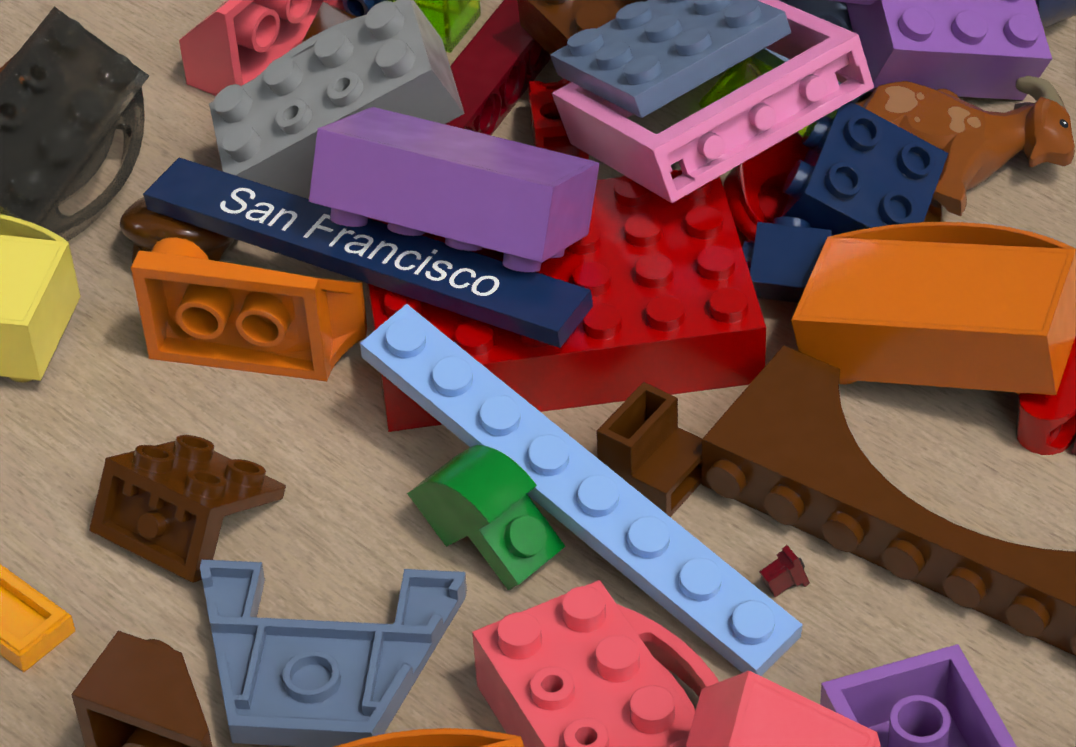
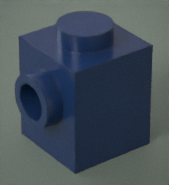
[742,217,833,303]

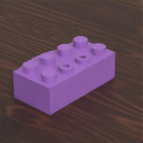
[309,107,600,272]

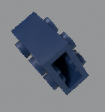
[781,101,948,235]

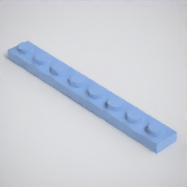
[360,304,803,676]

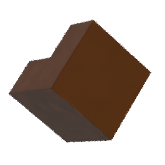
[596,382,702,517]

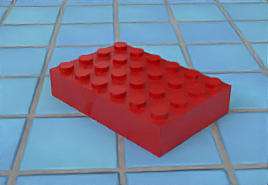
[367,169,766,432]

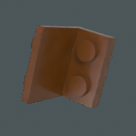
[89,435,286,583]

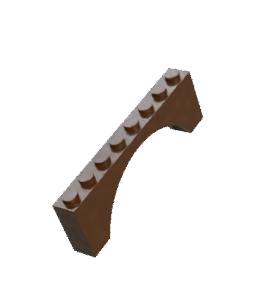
[702,345,1076,656]

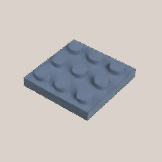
[550,0,792,118]

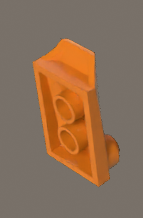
[131,237,368,382]

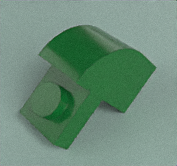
[407,445,566,590]

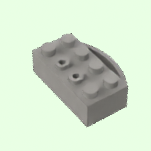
[209,0,465,198]

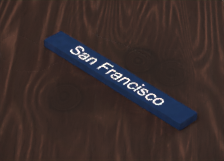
[143,157,593,348]

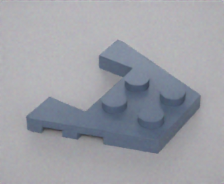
[200,559,467,747]

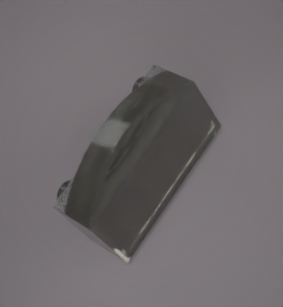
[0,6,149,241]

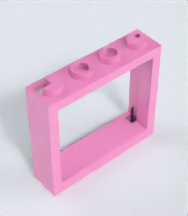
[552,0,874,203]

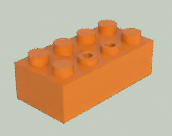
[791,222,1076,395]

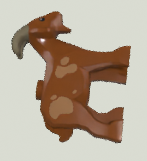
[856,76,1075,222]

